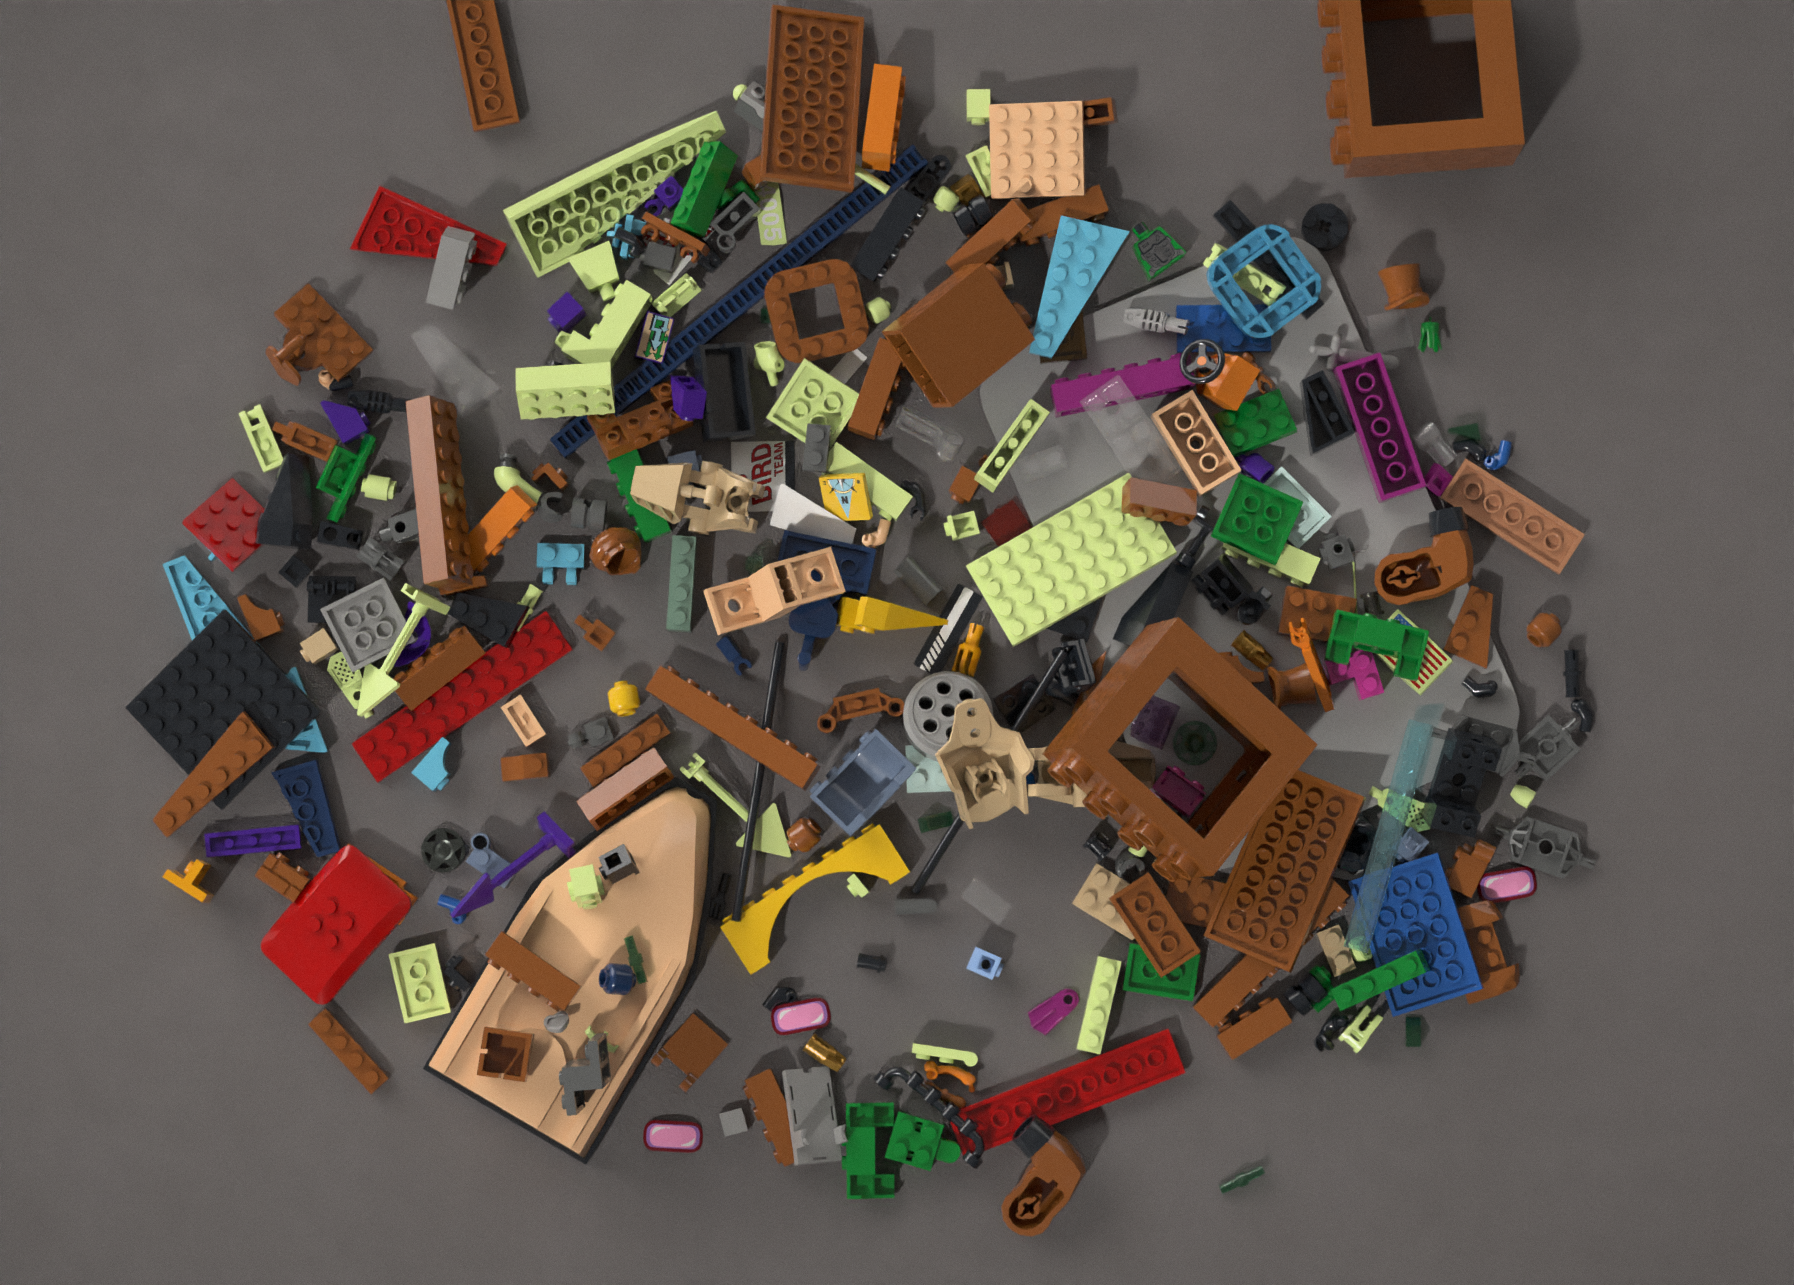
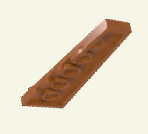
[152,711,274,838]

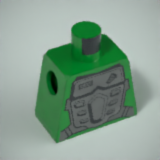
[1132,222,1186,282]

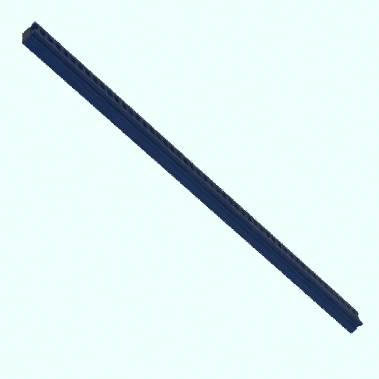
[550,144,928,459]

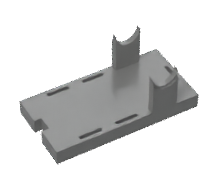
[782,1066,848,1166]

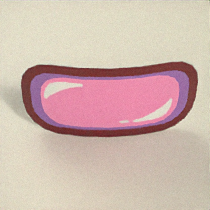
[1477,867,1537,903]
[771,998,831,1035]
[643,1120,703,1153]

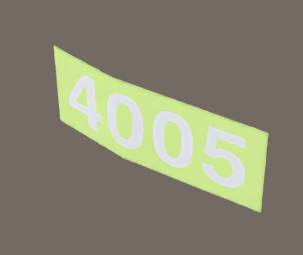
[755,182,787,245]

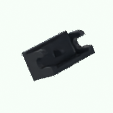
[1051,639,1096,694]

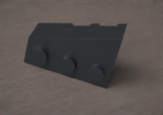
[1300,370,1355,457]

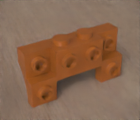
[587,380,693,460]

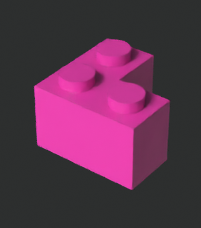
[1322,650,1384,701]

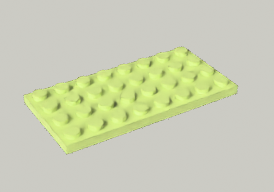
[966,473,1177,647]

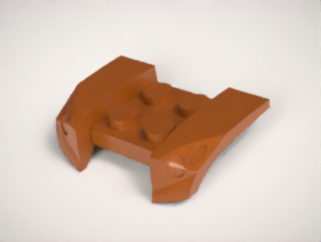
[1458,901,1520,1005]

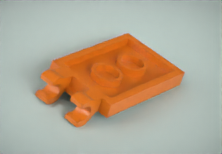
[1289,618,1334,712]

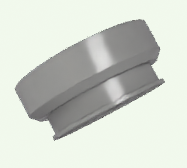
[903,671,993,762]

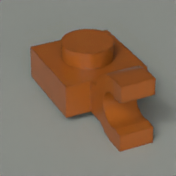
[574,614,615,652]

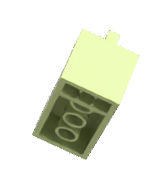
[554,280,653,370]

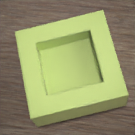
[846,874,869,898]

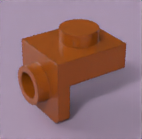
[531,462,569,491]

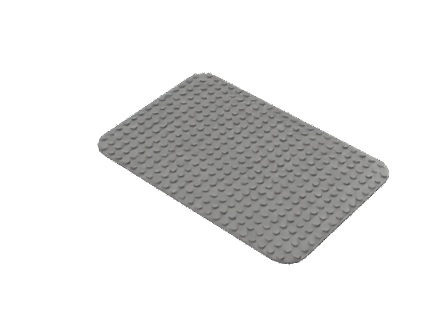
[980,237,1520,870]

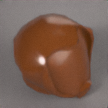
[589,527,642,575]

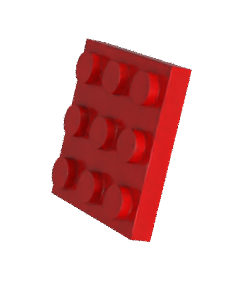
[182,478,265,572]

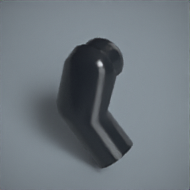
[1452,439,1486,462]

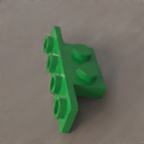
[316,434,376,523]

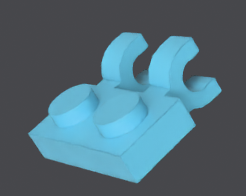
[537,543,585,585]

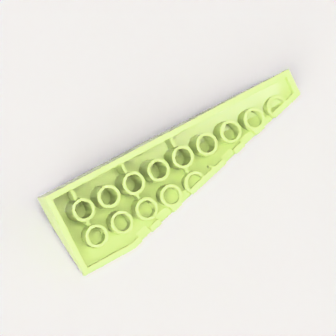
[503,111,726,278]

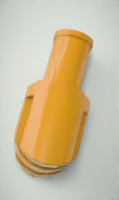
[952,623,984,677]

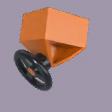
[1179,339,1260,411]

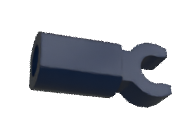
[716,635,752,676]

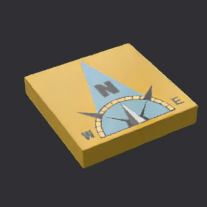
[819,473,873,521]

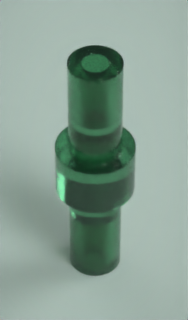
[624,936,648,984]
[1219,1166,1265,1194]

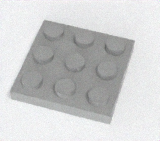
[320,578,416,673]

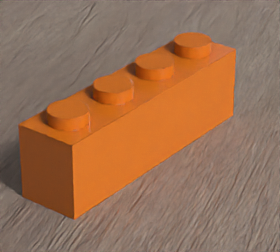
[468,485,538,573]

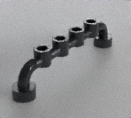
[874,1067,985,1169]

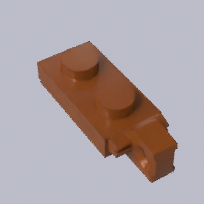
[272,421,338,462]

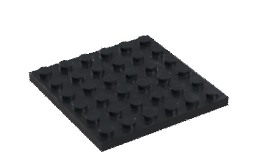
[125,610,322,810]

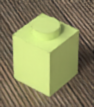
[966,89,990,125]

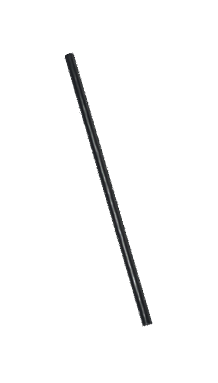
[731,642,784,922]
[910,649,1068,895]

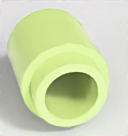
[361,474,397,501]

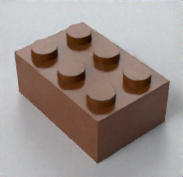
[1277,586,1357,643]

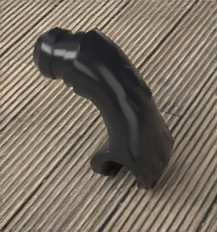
[900,480,926,521]
[1314,1014,1349,1052]

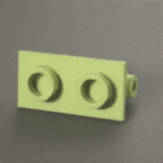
[651,273,702,317]

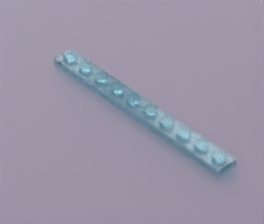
[1344,719,1433,954]

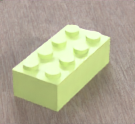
[516,362,615,420]

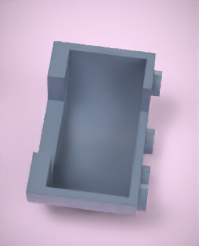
[809,729,917,836]

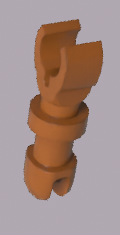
[1241,352,1275,394]
[925,1080,966,1109]

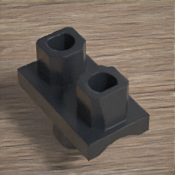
[1237,586,1273,625]

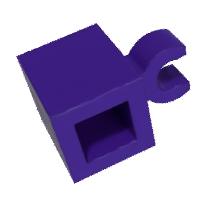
[645,176,683,218]

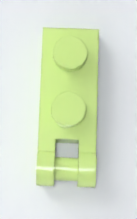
[239,404,284,473]
[912,1043,978,1066]

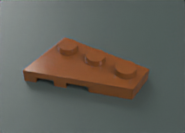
[1443,585,1493,669]

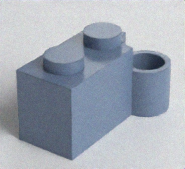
[466,833,520,889]

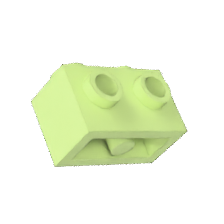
[567,864,605,909]

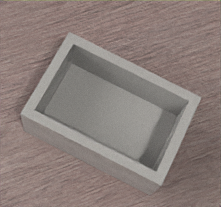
[426,226,478,310]

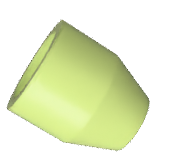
[1510,785,1536,809]

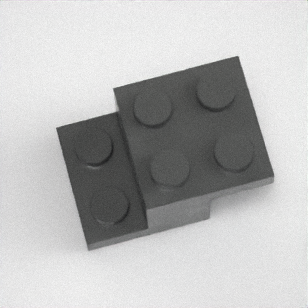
[559,1033,611,1116]

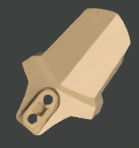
[935,698,1034,829]

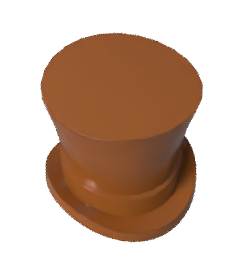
[1378,263,1430,310]
[1267,662,1317,709]

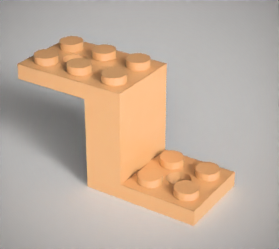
[703,547,846,635]

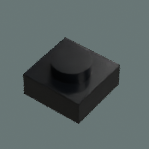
[278,555,312,588]

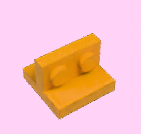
[162,859,214,903]

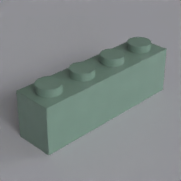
[666,535,697,633]

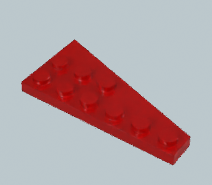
[350,186,507,266]

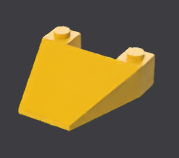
[836,597,949,634]

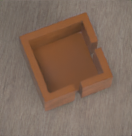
[477,1027,534,1082]

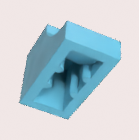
[411,737,452,792]

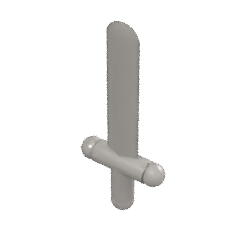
[1309,335,1400,372]

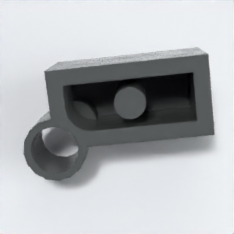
[710,192,761,253]

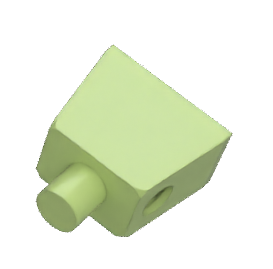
[568,241,620,301]

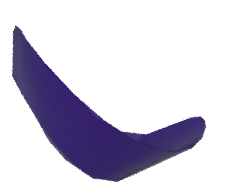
[394,601,431,667]

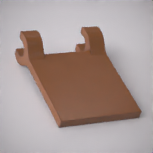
[650,1013,728,1093]

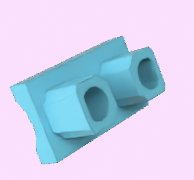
[607,214,647,260]

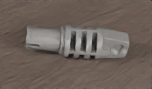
[1124,308,1190,335]

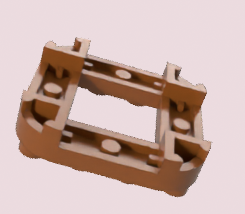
[764,259,868,363]

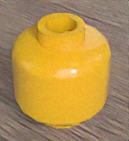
[607,681,640,717]

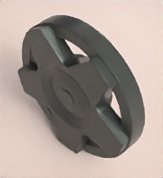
[421,828,466,873]

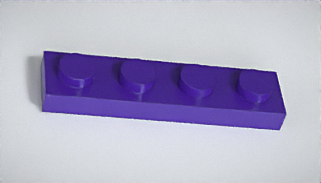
[204,825,302,858]

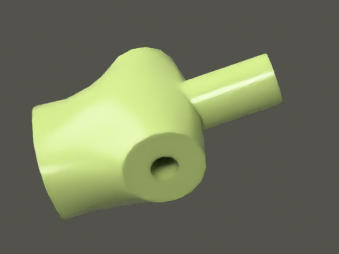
[754,341,784,386]

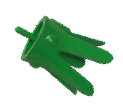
[1418,317,1443,352]

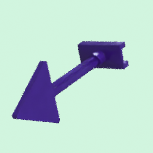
[450,811,576,918]

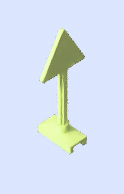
[357,583,450,717]
[679,752,791,857]

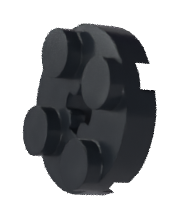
[1301,203,1348,251]

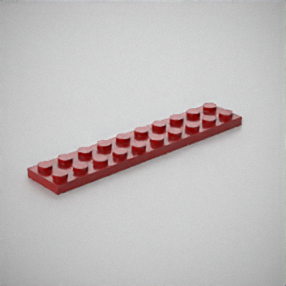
[351,611,573,783]
[950,1028,1186,1156]

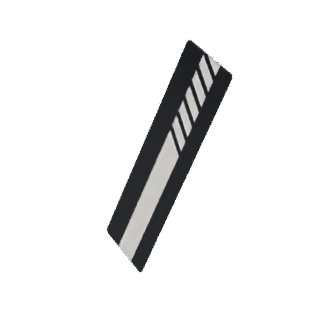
[914,584,982,674]

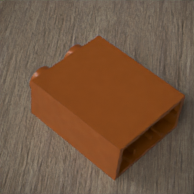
[882,263,1035,408]

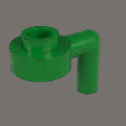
[717,180,760,210]
[1309,965,1335,1013]

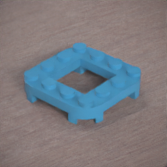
[1206,224,1321,338]

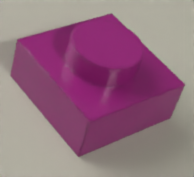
[1424,463,1453,496]

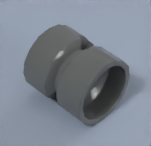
[571,497,607,531]

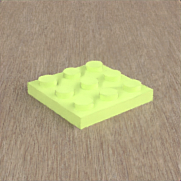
[766,358,859,450]

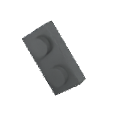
[802,423,832,473]

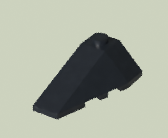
[256,453,313,550]
[1113,563,1193,646]

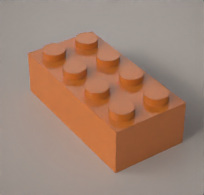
[862,64,906,172]

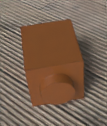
[949,466,980,505]

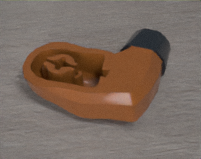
[1374,507,1474,605]
[1001,1114,1086,1237]

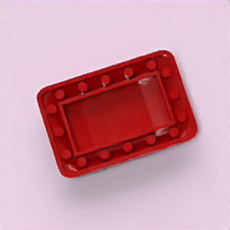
[261,845,412,1005]

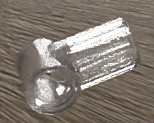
[1411,421,1458,468]

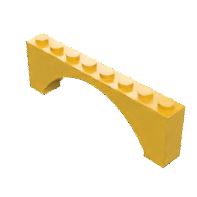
[720,823,910,975]

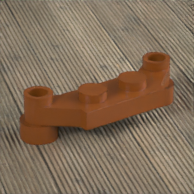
[817,688,905,733]

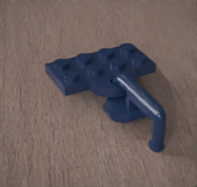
[777,530,876,671]

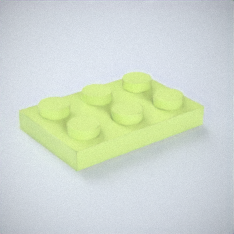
[389,943,451,1024]

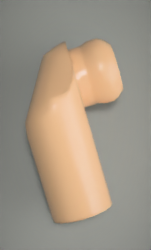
[862,519,891,548]

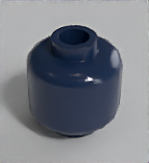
[599,963,636,995]

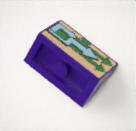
[634,311,674,364]

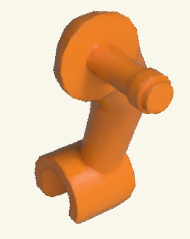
[924,1061,976,1093]

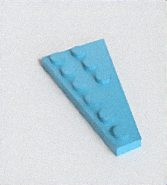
[1029,216,1130,358]
[163,555,264,650]

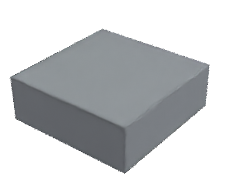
[719,1107,748,1137]

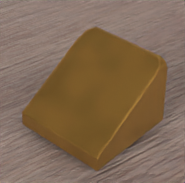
[950,174,985,206]

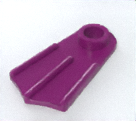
[1028,989,1079,1035]

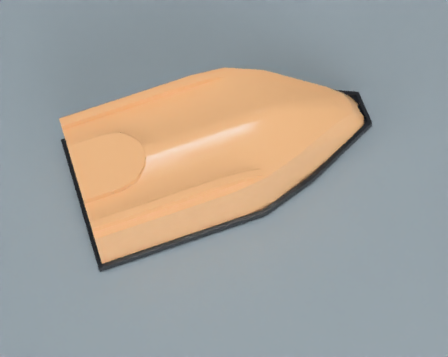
[423,777,717,1165]

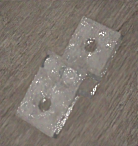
[1079,375,1183,484]

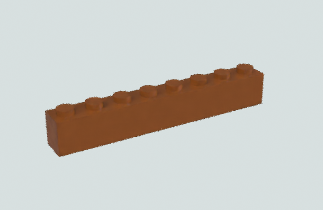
[645,665,821,791]
[1192,878,1349,1028]

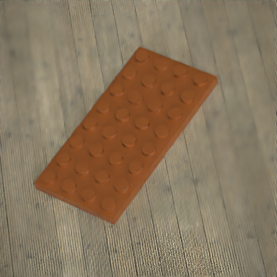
[759,5,864,192]
[1204,770,1366,973]

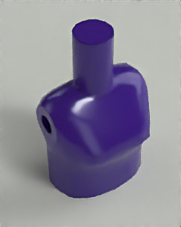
[1234,453,1275,484]

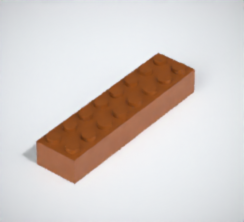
[406,395,474,591]

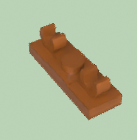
[641,211,710,264]

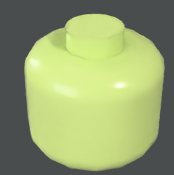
[933,186,959,212]
[865,297,891,324]

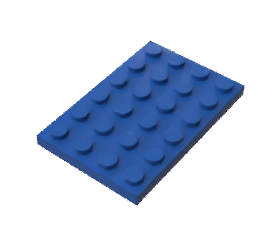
[1348,852,1484,1017]

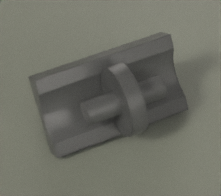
[356,537,405,581]

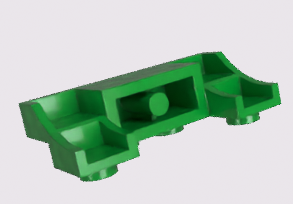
[1324,609,1429,681]
[842,1102,895,1199]

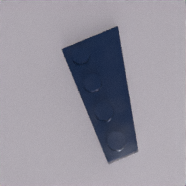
[271,760,341,857]

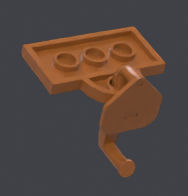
[265,283,373,386]

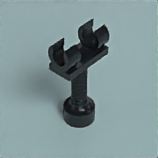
[1175,505,1214,570]

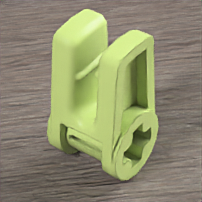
[1338,1004,1384,1054]

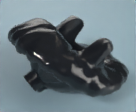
[1337,814,1382,872]

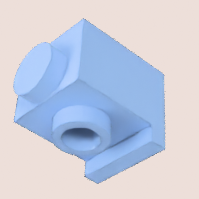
[966,947,1004,980]

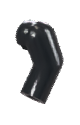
[614,227,644,259]
[1461,676,1498,698]
[1571,699,1594,733]
[762,987,797,1011]

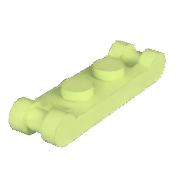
[1203,243,1286,306]

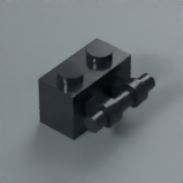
[1192,553,1254,615]

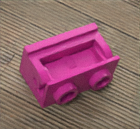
[1151,765,1206,819]

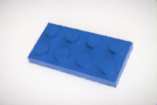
[1176,304,1271,353]

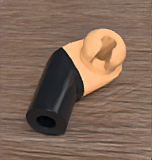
[318,369,353,391]

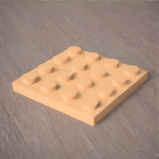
[989,101,1085,199]

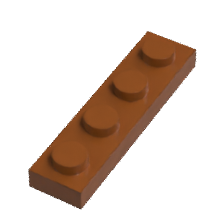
[580,714,670,787]
[308,1008,389,1094]

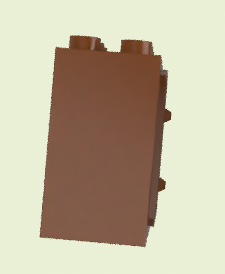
[1317,0,1525,178]
[1042,617,1318,882]

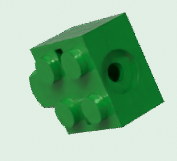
[885,1111,960,1171]

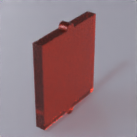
[981,500,1032,547]

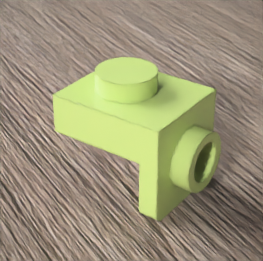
[943,511,980,541]

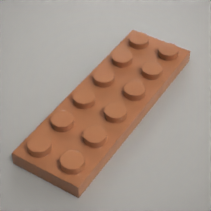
[1439,458,1585,575]

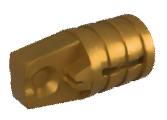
[1230,630,1273,670]
[802,1033,846,1072]

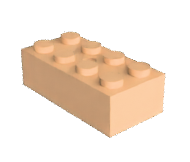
[1151,390,1241,497]

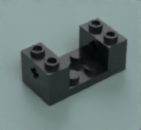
[1421,728,1502,838]

